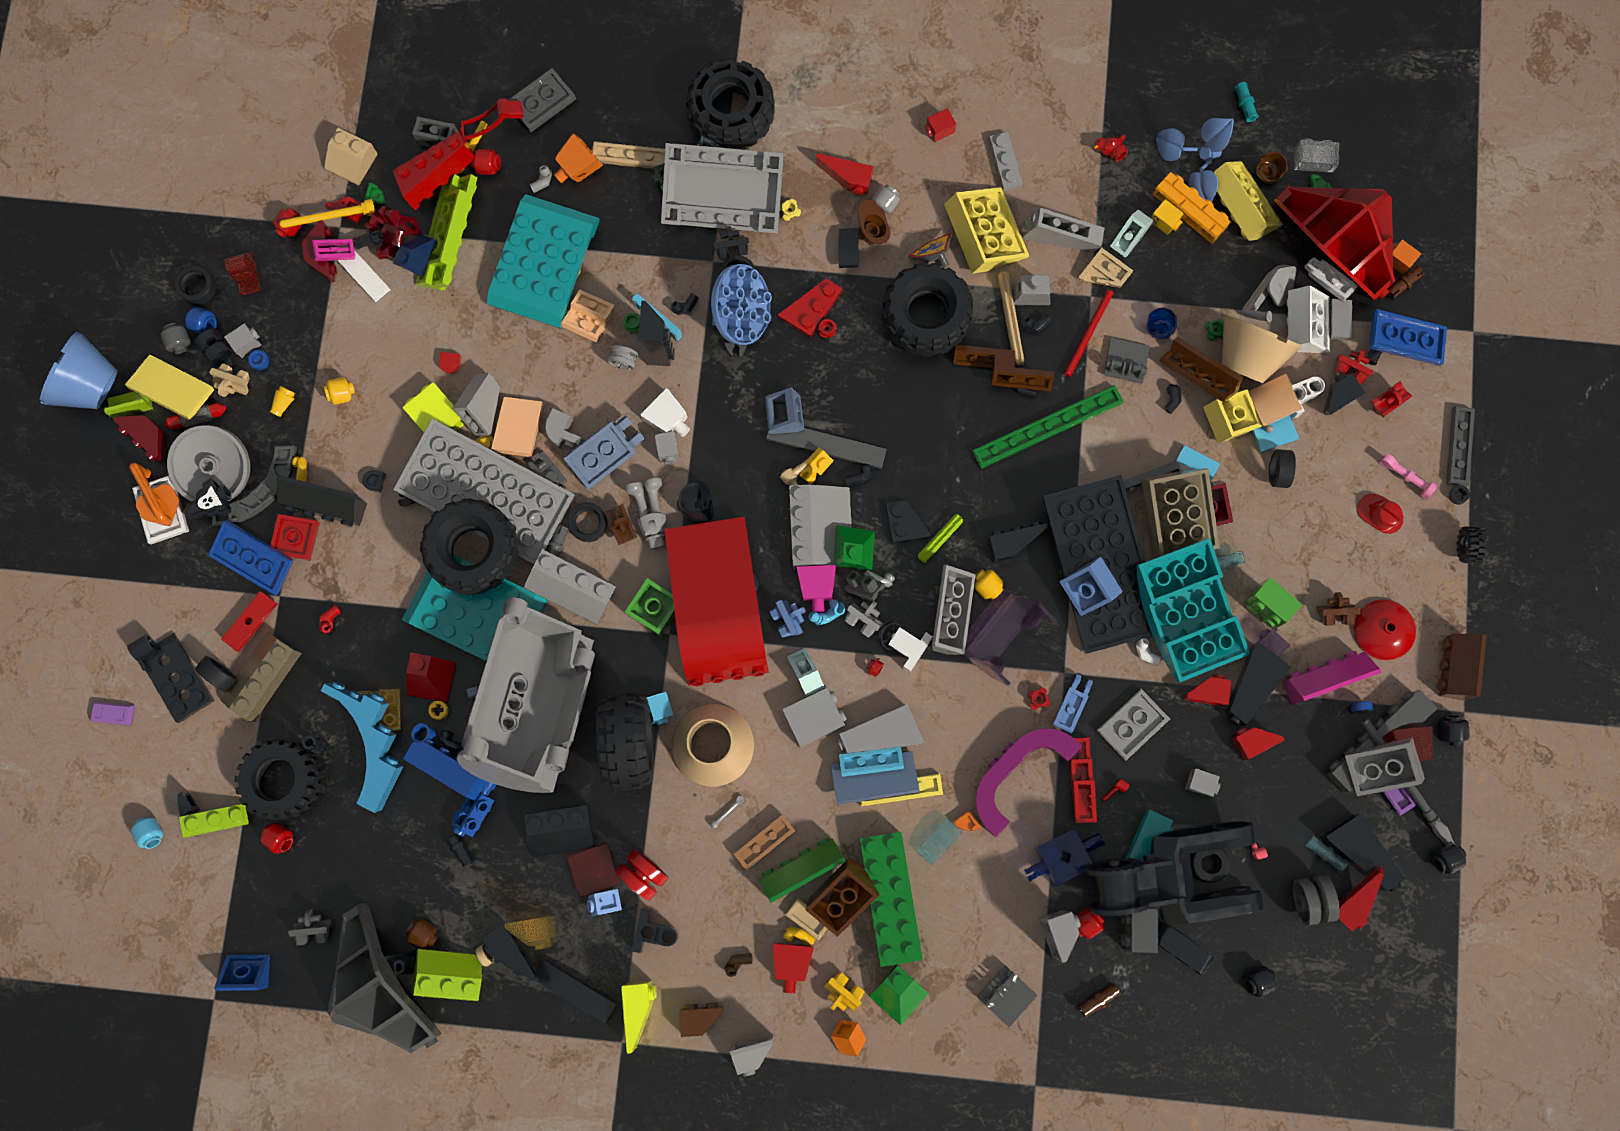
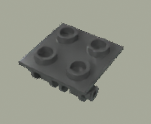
[1104,338,1150,384]
[978,966,1038,1027]

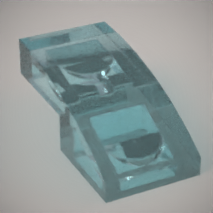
[917,818,962,865]

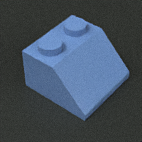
[1059,557,1123,616]

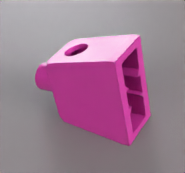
[797,565,836,613]

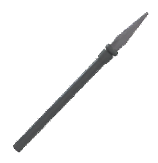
[1361,718,1454,845]

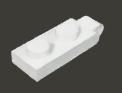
[1305,258,1358,302]

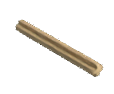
[998,272,1024,366]

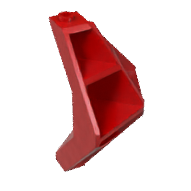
[1274,186,1395,300]

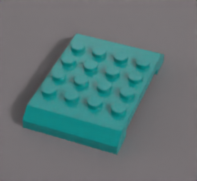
[487,194,600,329]
[402,555,548,661]

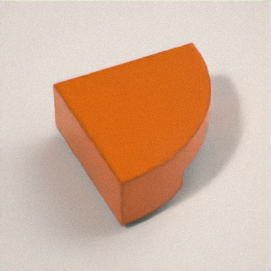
[953,810,982,831]

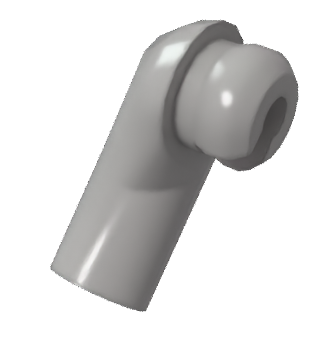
[529,165,552,193]
[864,570,895,587]

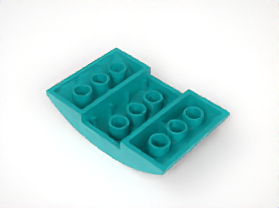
[1137,538,1250,683]

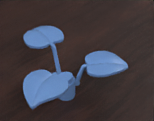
[1156,118,1234,202]

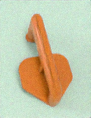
[129,463,180,526]

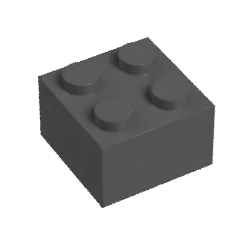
[1120,909,1158,953]

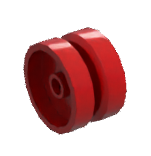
[615,848,669,901]

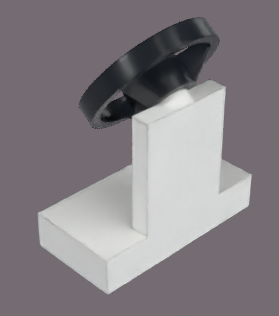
[879,622,933,673]

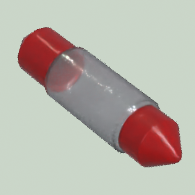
[164,403,226,430]

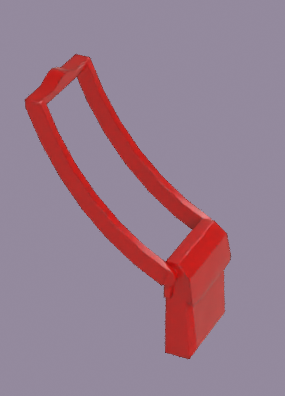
[460,98,523,140]

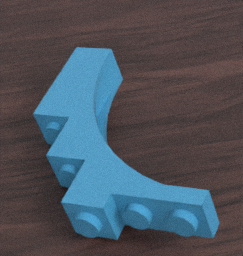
[321,681,403,813]

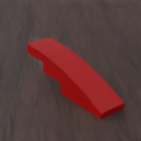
[1069,737,1097,823]

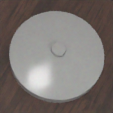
[167,425,250,501]

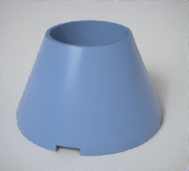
[40,332,117,409]

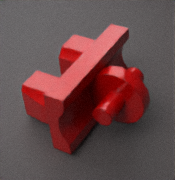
[1334,349,1374,384]
[1370,381,1413,418]

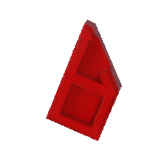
[325,196,363,223]

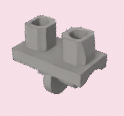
[845,601,884,637]

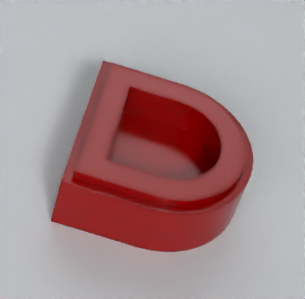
[439,352,461,374]

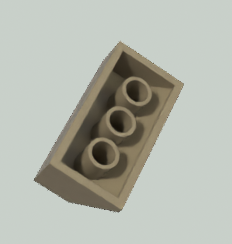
[220,631,302,722]

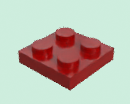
[270,514,320,561]

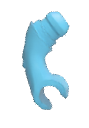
[809,600,845,625]

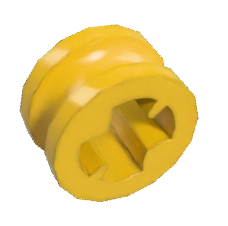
[428,701,449,720]

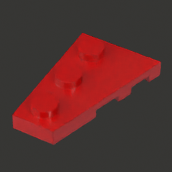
[778,278,843,338]

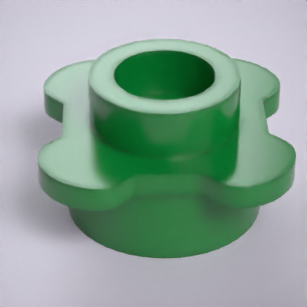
[1205,319,1224,340]

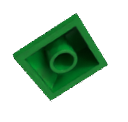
[834,525,875,571]
[869,964,928,1026]

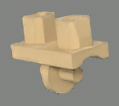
[209,364,250,397]

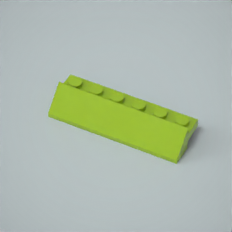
[415,174,477,291]

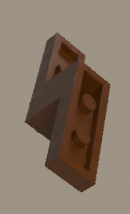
[953,345,1054,391]

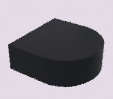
[362,470,386,493]

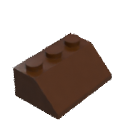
[1437,634,1487,701]
[805,857,879,937]

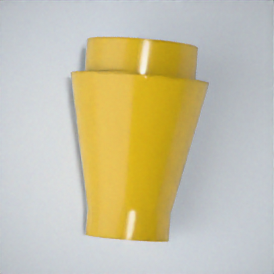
[270,386,295,417]

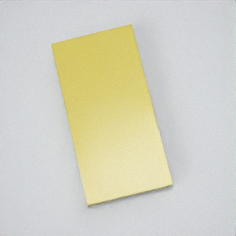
[125,355,214,420]

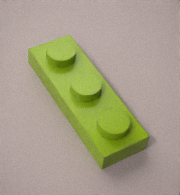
[179,804,249,839]

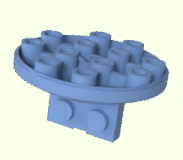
[711,264,772,345]

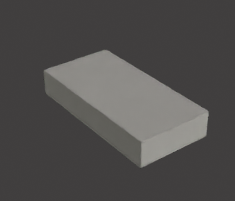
[1330,299,1352,340]

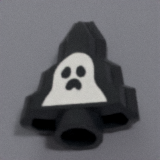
[183,477,232,519]

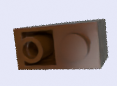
[680,1002,724,1037]

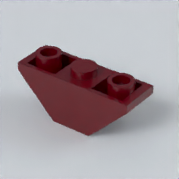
[302,220,337,283]
[113,415,166,463]

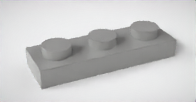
[989,132,1023,192]

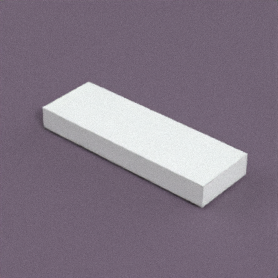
[337,250,390,302]

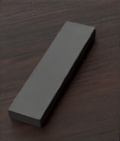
[1446,406,1475,487]

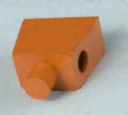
[554,134,603,183]

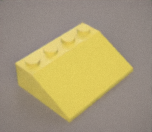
[944,187,1029,274]

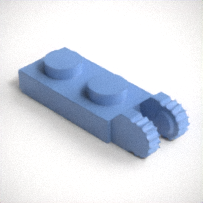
[1052,674,1093,734]

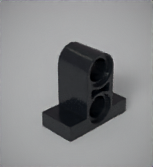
[632,908,679,953]

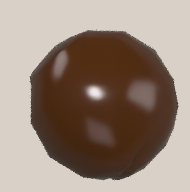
[1255,151,1288,184]

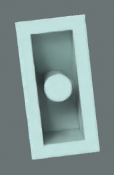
[1110,210,1153,258]
[787,648,825,697]

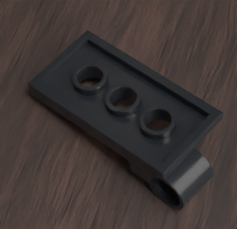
[127,633,214,723]

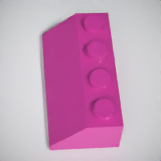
[1283,651,1382,705]

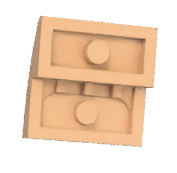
[561,290,615,343]
[1249,374,1302,427]

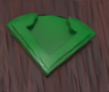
[1309,175,1332,188]
[364,183,385,206]

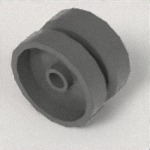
[1293,874,1340,926]

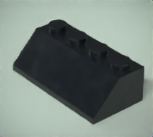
[638,301,675,366]
[277,475,367,528]

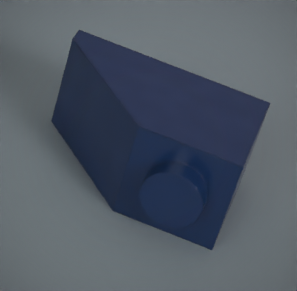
[393,235,437,276]

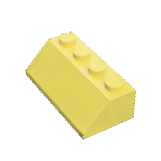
[1214,161,1283,241]

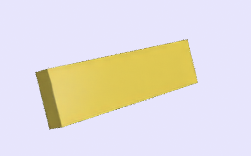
[860,774,943,806]

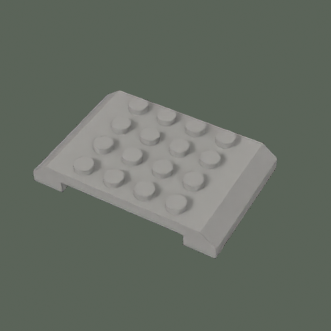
[661,143,784,234]

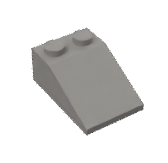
[1345,738,1425,796]

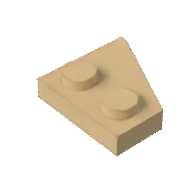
[1078,248,1133,288]

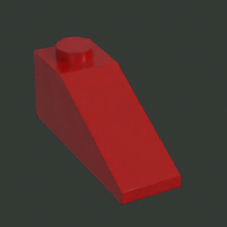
[816,153,874,195]
[1338,866,1384,931]

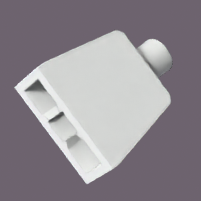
[640,388,690,437]

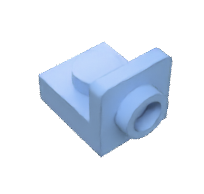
[587,889,622,917]

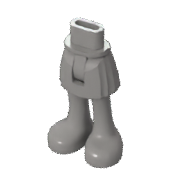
[625,478,666,549]

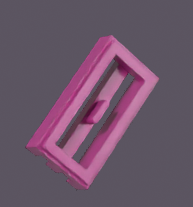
[311,239,355,261]

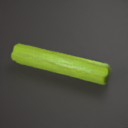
[917,514,963,563]

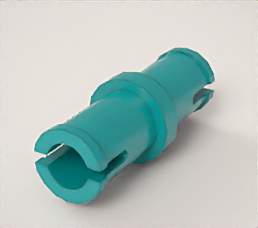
[1235,82,1259,122]

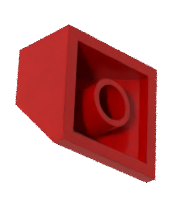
[406,653,456,703]

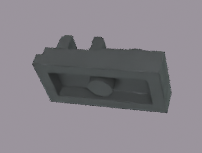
[527,451,567,487]

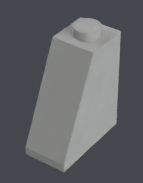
[453,373,500,436]

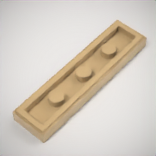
[592,142,665,170]

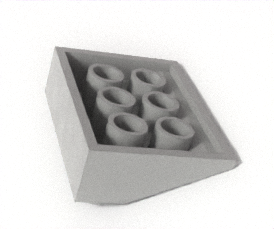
[789,485,852,569]

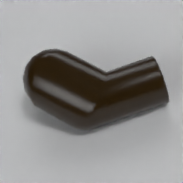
[724,953,753,977]

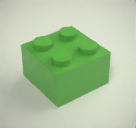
[1244,577,1302,629]
[625,578,675,637]

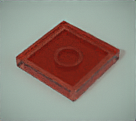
[567,843,620,897]

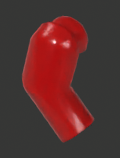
[319,604,342,634]

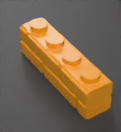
[1153,172,1230,244]

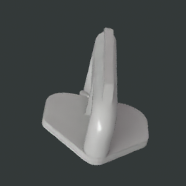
[1242,265,1296,323]

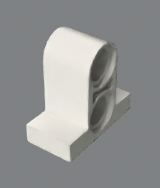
[1290,377,1325,419]

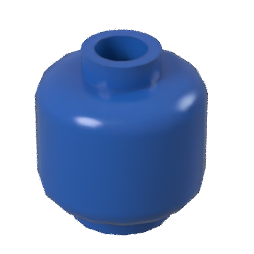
[185,307,217,334]

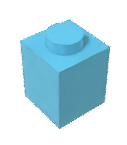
[646,692,673,726]

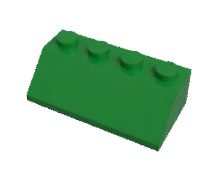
[759,838,845,903]

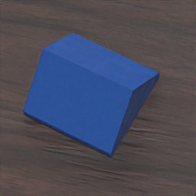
[214,954,270,991]

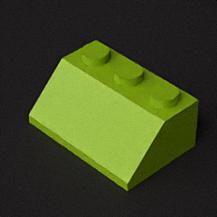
[411,949,482,1001]

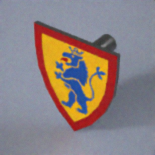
[908,233,952,268]

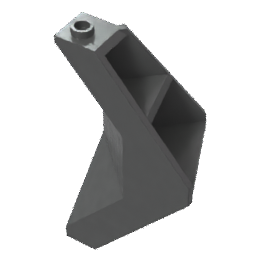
[328,903,442,1053]

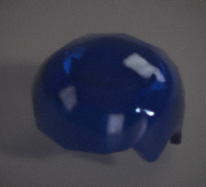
[1147,307,1177,340]

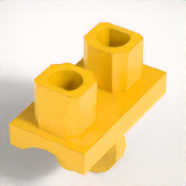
[824,972,864,1011]

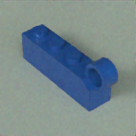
[403,723,487,800]

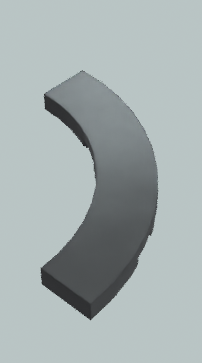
[212,445,297,527]

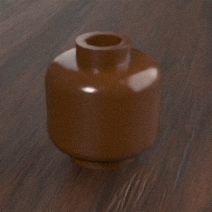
[405,918,438,949]

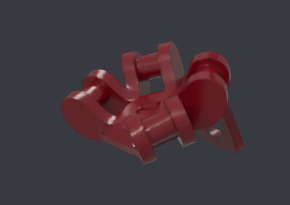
[365,206,422,260]

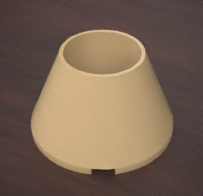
[1222,314,1301,383]
[672,704,754,787]

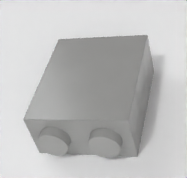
[782,688,847,748]

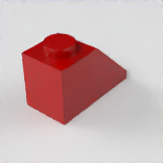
[1183,674,1232,707]
[1231,727,1285,761]

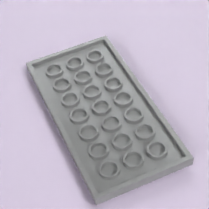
[393,419,575,564]

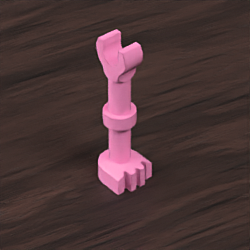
[1379,453,1438,500]

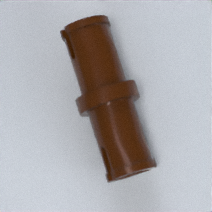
[1387,266,1425,300]
[1078,983,1121,1018]

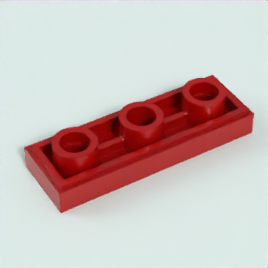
[221,591,278,652]

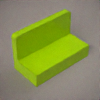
[104,392,153,418]

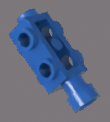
[451,782,497,837]

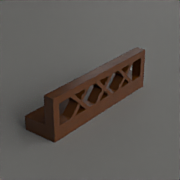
[1159,337,1243,403]

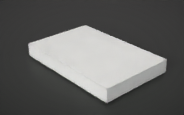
[132,476,189,544]

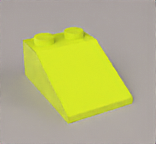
[622,980,657,1053]

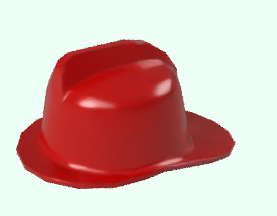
[1357,493,1403,534]

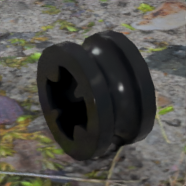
[1449,485,1470,505]

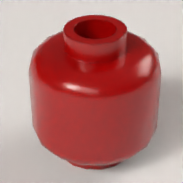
[471,149,501,175]
[273,207,303,238]
[261,822,293,854]
[1077,907,1106,939]

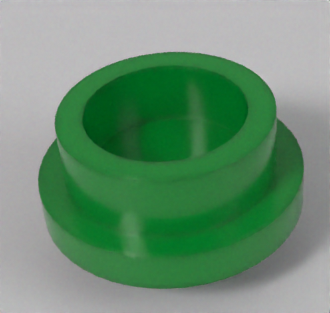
[623,313,640,333]

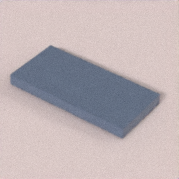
[831,751,919,805]

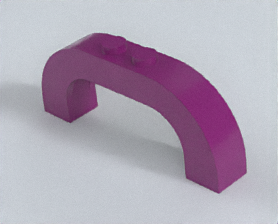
[976,729,1082,838]

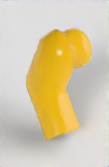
[292,456,307,482]
[783,927,816,947]

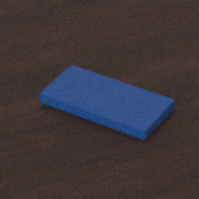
[1369,309,1447,366]
[208,520,294,595]

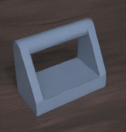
[765,387,805,434]

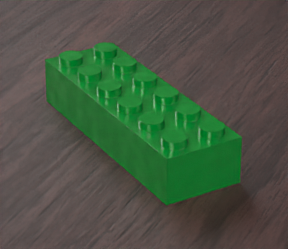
[859,832,923,967]

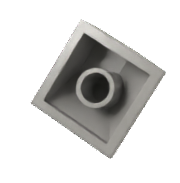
[730,1035,774,1077]

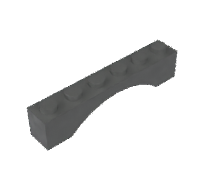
[1326,690,1438,793]

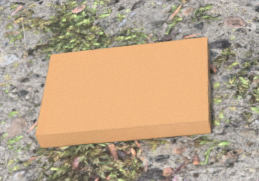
[491,397,544,457]

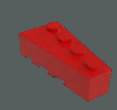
[393,131,474,210]

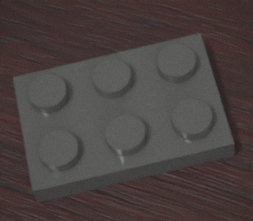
[509,68,576,132]

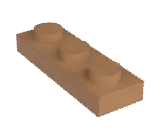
[734,814,795,871]

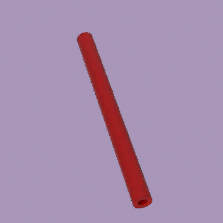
[1064,290,1114,377]

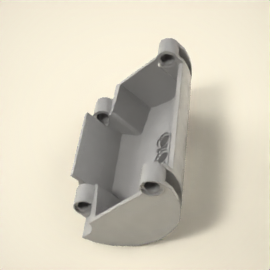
[457,597,595,793]

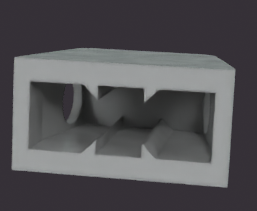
[1013,275,1050,305]

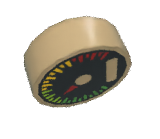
[475,944,494,967]

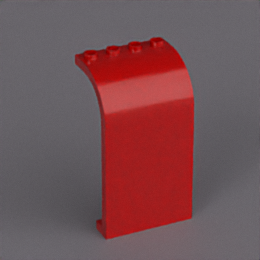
[664,517,769,686]

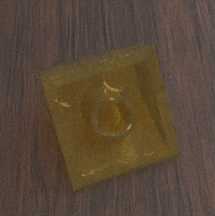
[504,916,557,950]

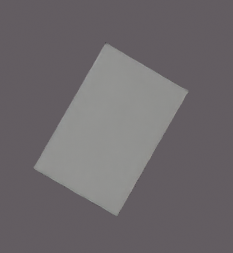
[1096,689,1170,761]

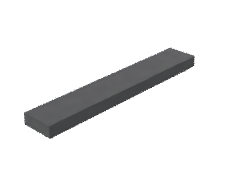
[766,421,887,469]

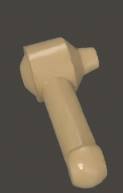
[780,459,808,486]

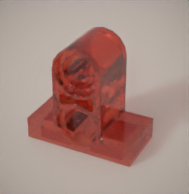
[224,252,261,296]

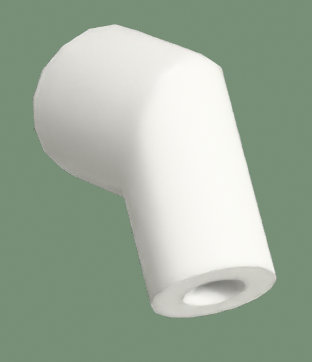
[1136,638,1161,666]

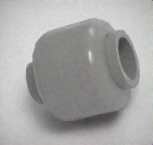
[871,184,900,214]

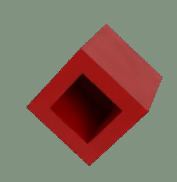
[925,108,957,142]

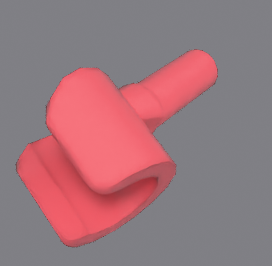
[1251,843,1267,860]

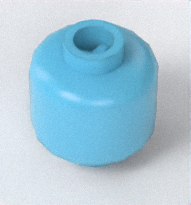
[131,817,163,849]

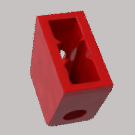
[773,942,813,994]

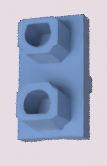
[770,600,806,637]

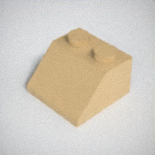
[325,128,377,186]

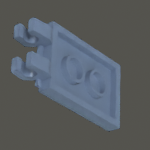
[563,415,645,490]

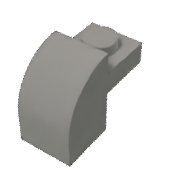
[546,408,584,449]

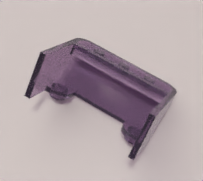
[962,588,1058,686]

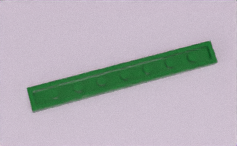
[972,385,1124,469]

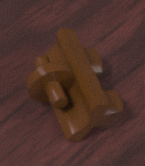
[605,504,638,545]
[1317,592,1360,626]

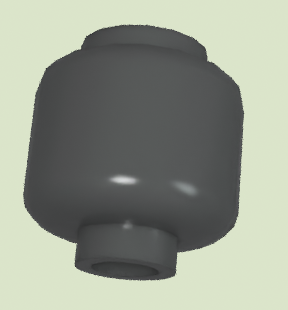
[160,323,191,354]

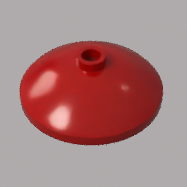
[1354,600,1416,660]

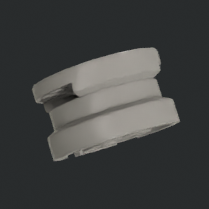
[607,345,638,371]

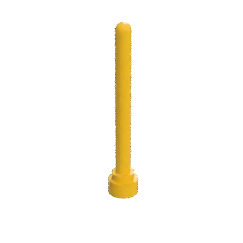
[279,199,375,228]

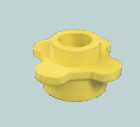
[780,199,801,221]

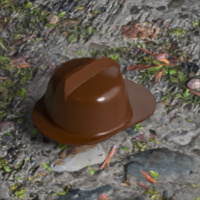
[858,200,891,245]

